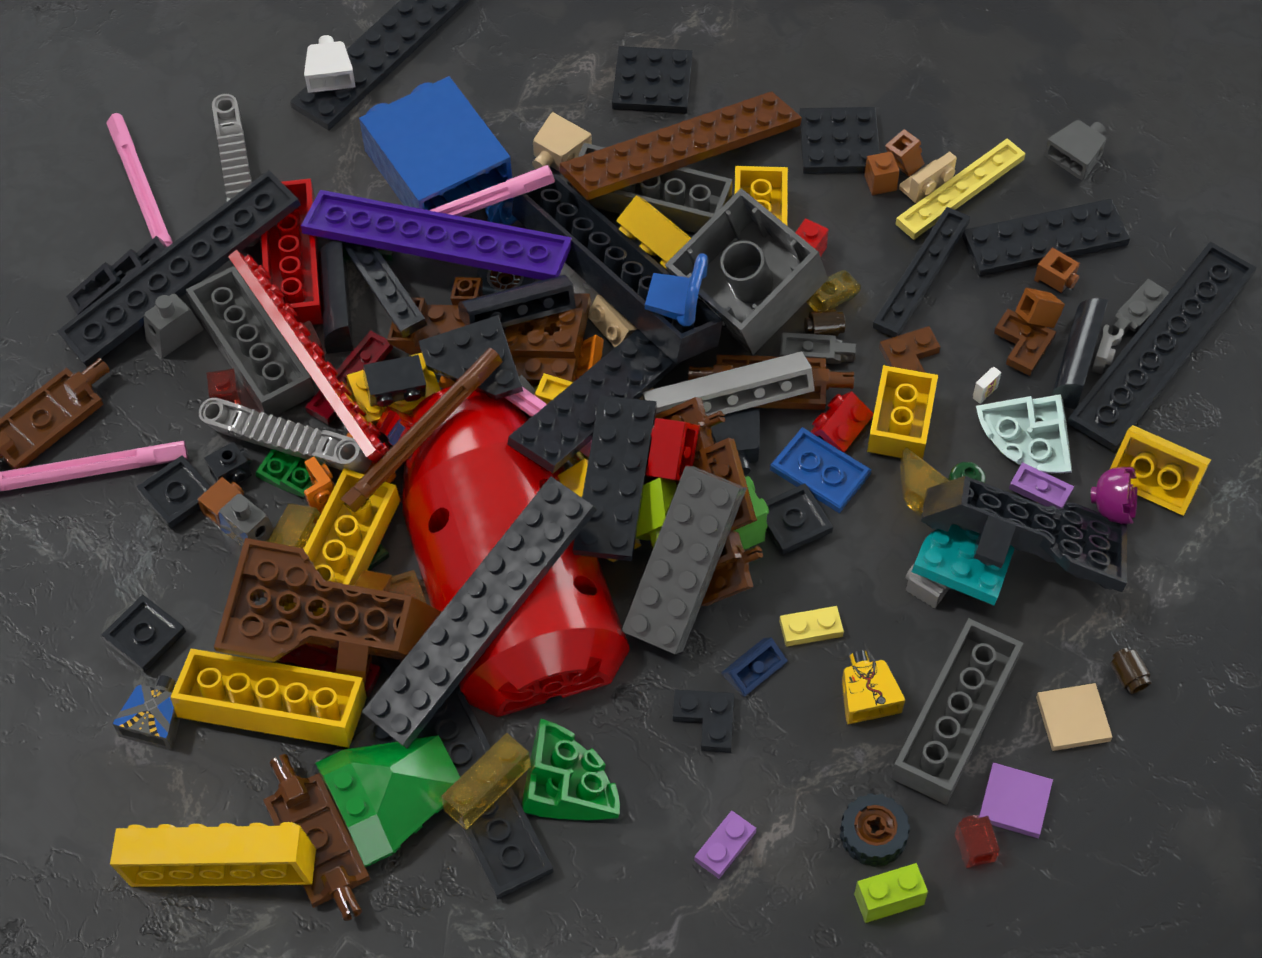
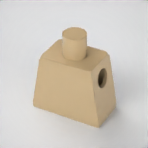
[532,112,592,171]

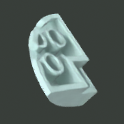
[976,394,1072,474]

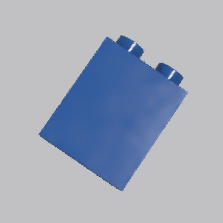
[359,76,512,210]

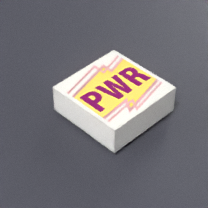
[973,367,1001,404]

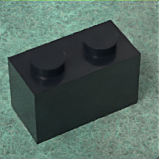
[363,355,426,407]

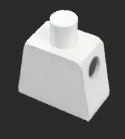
[304,35,356,93]

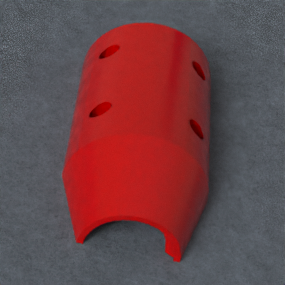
[402,386,630,717]

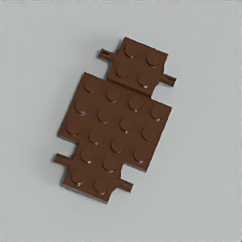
[644,397,763,606]

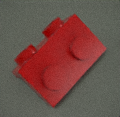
[811,391,874,452]

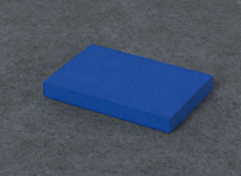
[770,427,871,513]

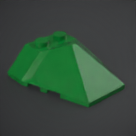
[315,735,465,868]

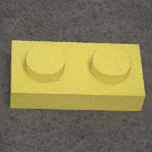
[779,606,844,647]

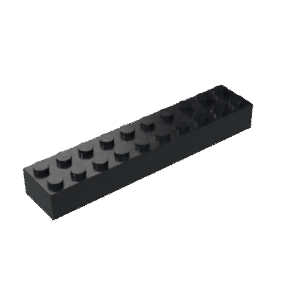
[512,174,723,364]

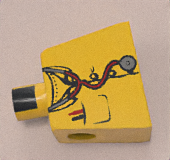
[842,650,905,724]

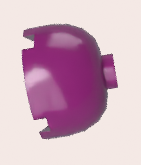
[1091,467,1137,524]

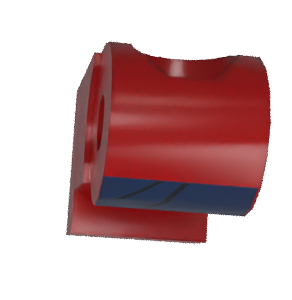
[375,406,415,446]

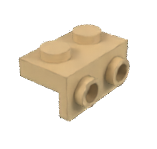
[899,151,957,203]
[588,295,637,347]

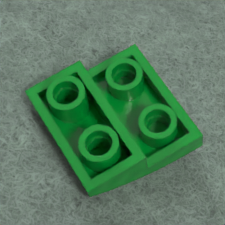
[255,449,322,497]

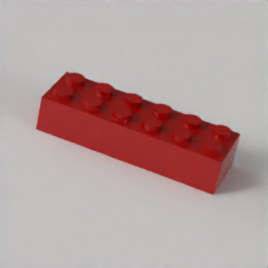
[261,178,323,329]

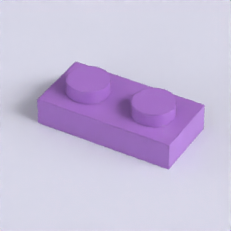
[1009,462,1074,509]
[694,810,756,879]

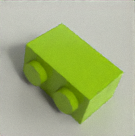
[854,863,928,923]

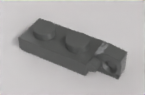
[1111,279,1169,336]
[780,332,856,364]

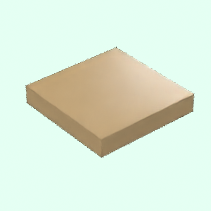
[1036,683,1112,751]

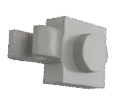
[1092,324,1124,374]

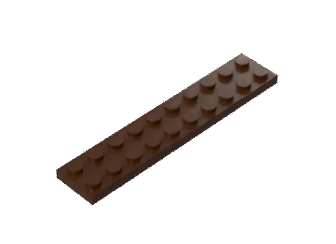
[559,91,802,200]

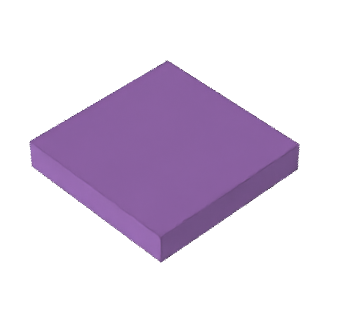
[978,763,1053,838]

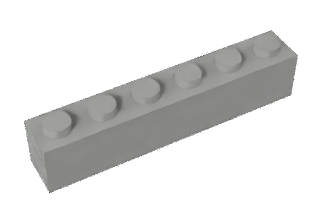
[643,351,815,416]

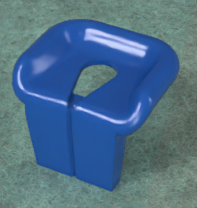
[645,253,708,326]

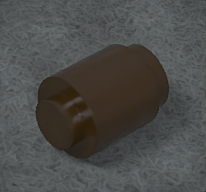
[804,310,845,337]
[1110,648,1152,694]

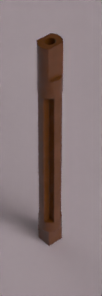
[341,348,503,513]

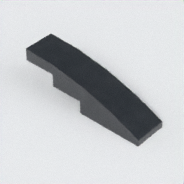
[66,236,167,315]

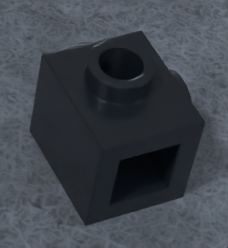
[204,441,252,485]

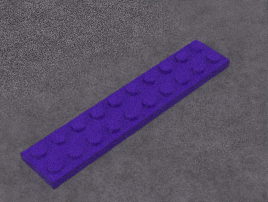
[301,190,572,280]

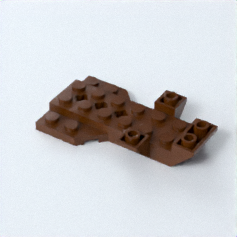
[387,277,592,386]
[214,538,441,686]

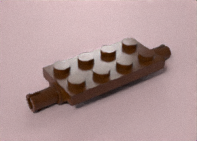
[688,355,854,410]
[0,358,110,470]
[263,754,370,921]

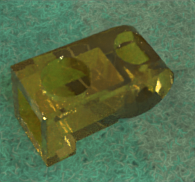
[807,270,861,311]

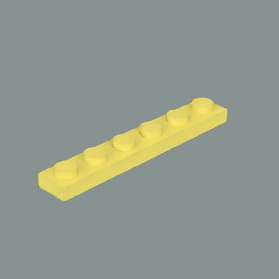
[896,139,1026,240]

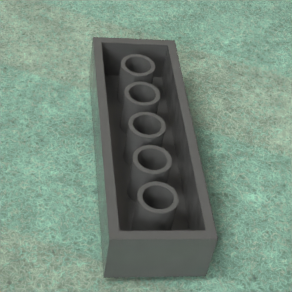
[567,143,733,233]
[186,266,315,416]
[622,466,747,654]
[891,618,1023,805]

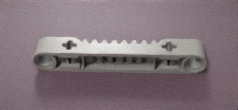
[212,94,260,247]
[199,398,372,473]

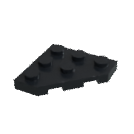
[419,315,523,400]

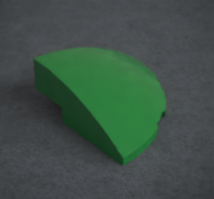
[522,719,620,820]

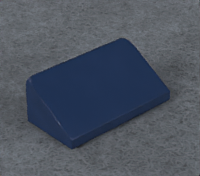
[721,637,788,697]

